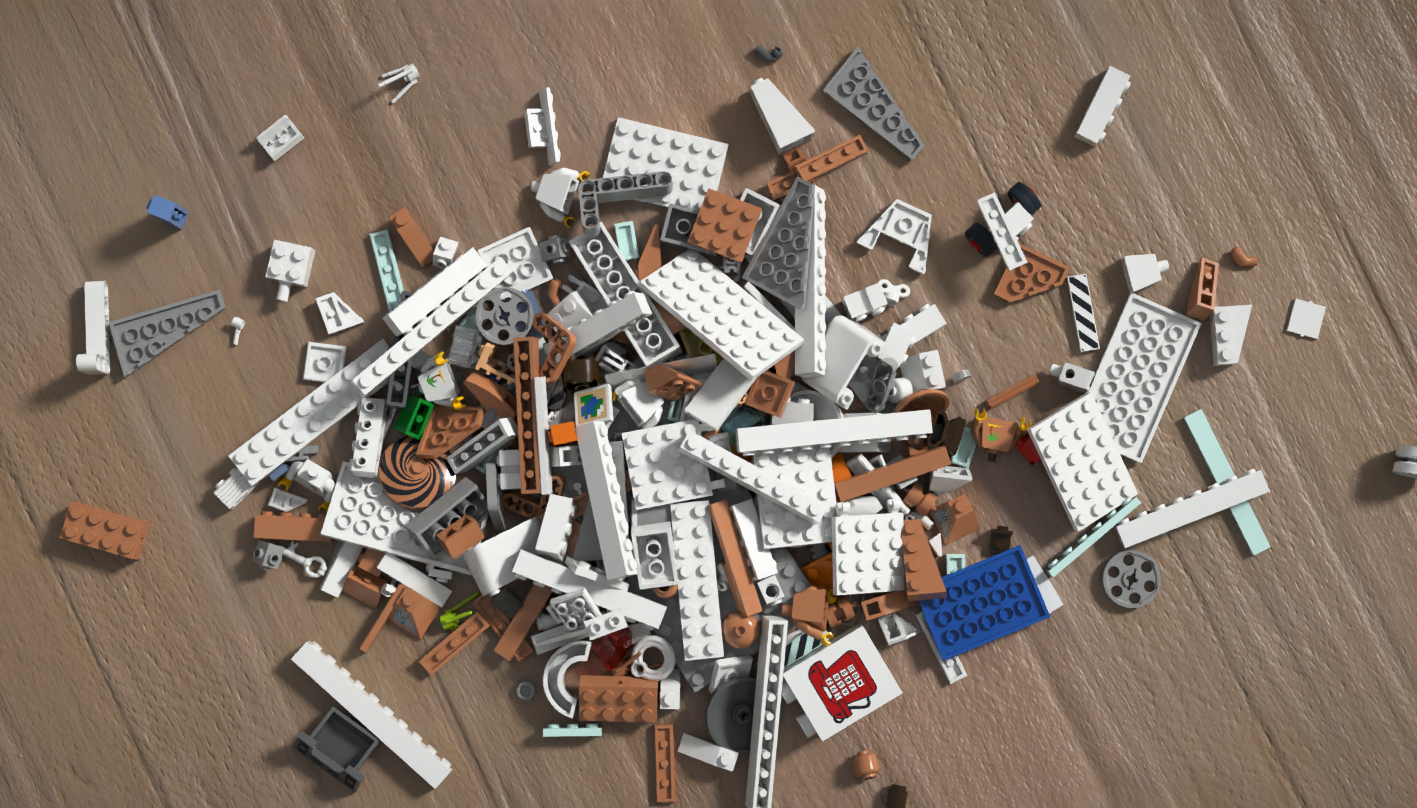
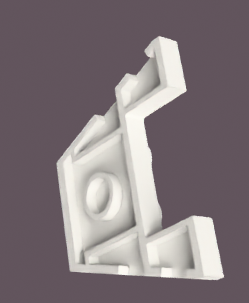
[856,199,932,275]

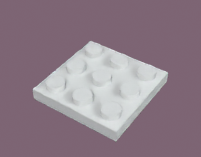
[478,227,553,300]

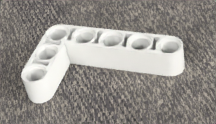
[76,281,110,375]

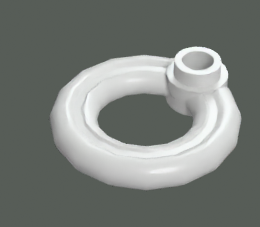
[631,635,676,681]

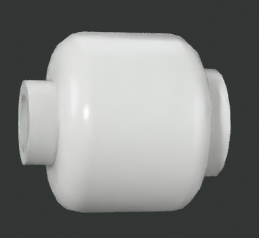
[888,377,913,403]

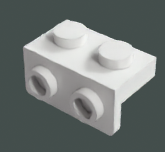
[256,115,304,161]

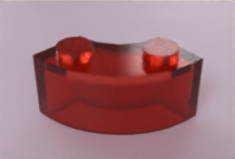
[591,627,633,671]

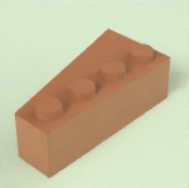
[901,519,947,601]

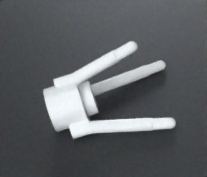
[377,63,420,104]

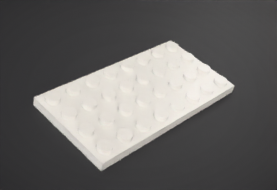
[639,249,804,381]
[1088,292,1202,463]
[321,461,488,576]

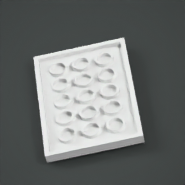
[603,117,729,211]
[1027,392,1138,532]
[752,445,837,550]

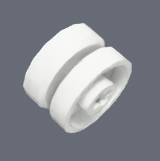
[1392,445,1417,478]

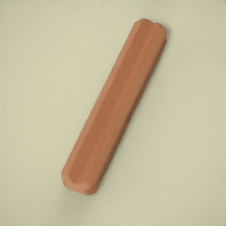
[986,375,1039,409]

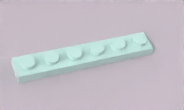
[1046,497,1141,577]

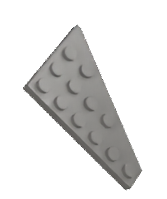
[742,176,815,311]

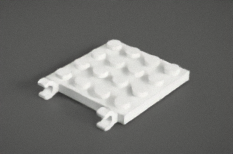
[622,419,725,510]
[832,499,905,595]

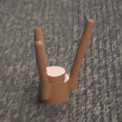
[611,646,662,676]

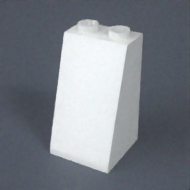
[750,78,815,155]

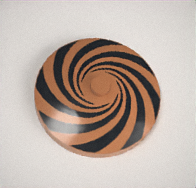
[379,436,456,510]

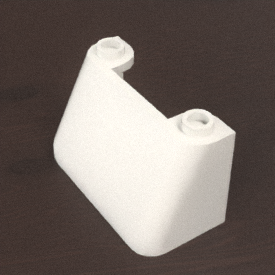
[801,315,887,410]
[462,516,541,597]

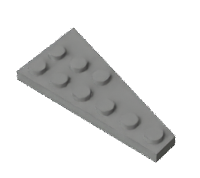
[109,290,226,378]
[573,441,630,561]

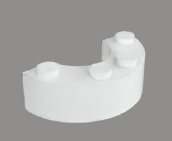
[543,640,593,718]

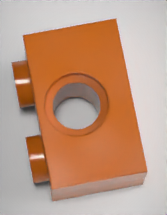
[548,421,578,447]

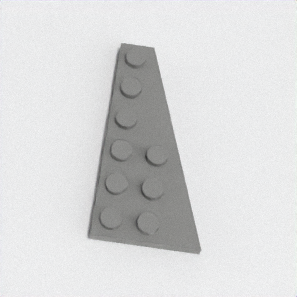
[823,46,924,161]

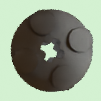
[561,356,602,394]

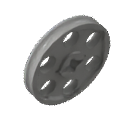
[475,287,534,346]
[1102,550,1161,608]

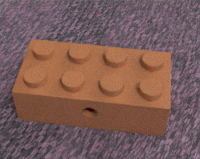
[60,501,151,559]
[579,675,658,723]

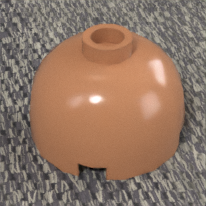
[722,610,760,649]

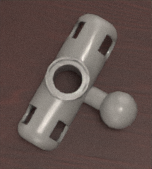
[856,358,898,413]

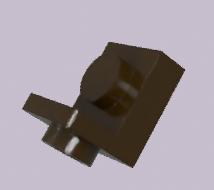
[989,526,1013,553]

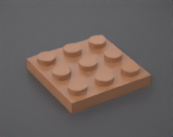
[688,188,762,263]

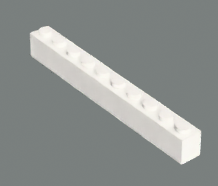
[795,185,826,379]
[351,257,513,398]
[735,409,933,456]
[745,615,788,808]
[291,641,453,789]

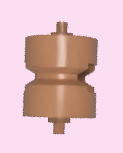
[903,482,938,517]
[827,595,857,629]

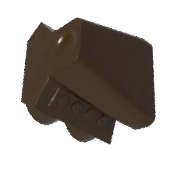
[926,410,966,456]

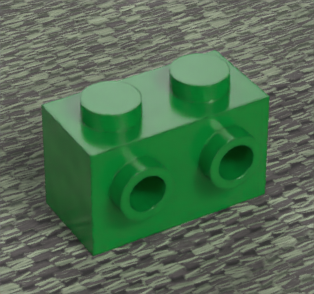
[393,394,435,440]

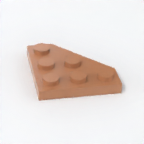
[993,243,1070,303]
[416,405,486,459]

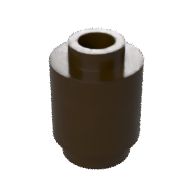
[886,784,908,808]

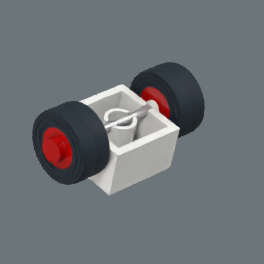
[964,182,1042,257]

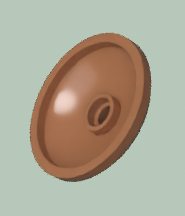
[893,389,949,421]

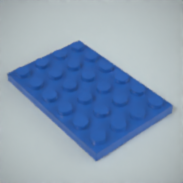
[918,545,1050,661]

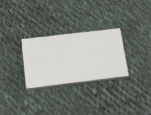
[685,358,756,431]

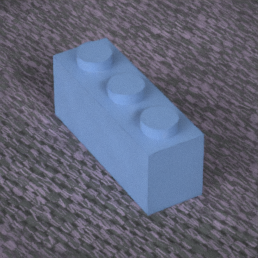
[147,195,189,229]

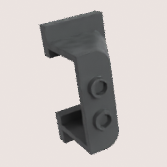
[293,707,380,793]

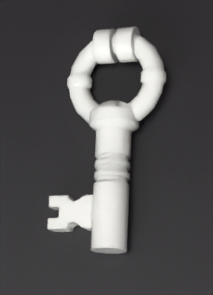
[282,540,328,578]

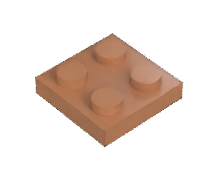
[745,371,795,418]

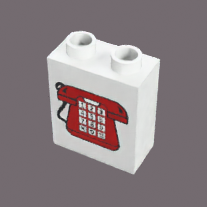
[782,623,903,742]

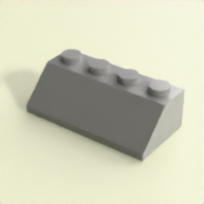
[406,477,490,560]

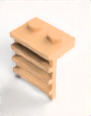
[475,341,516,385]

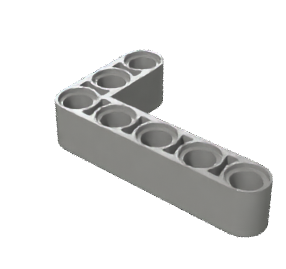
[578,171,673,238]

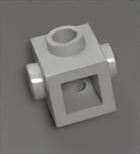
[539,235,571,264]
[252,540,285,571]

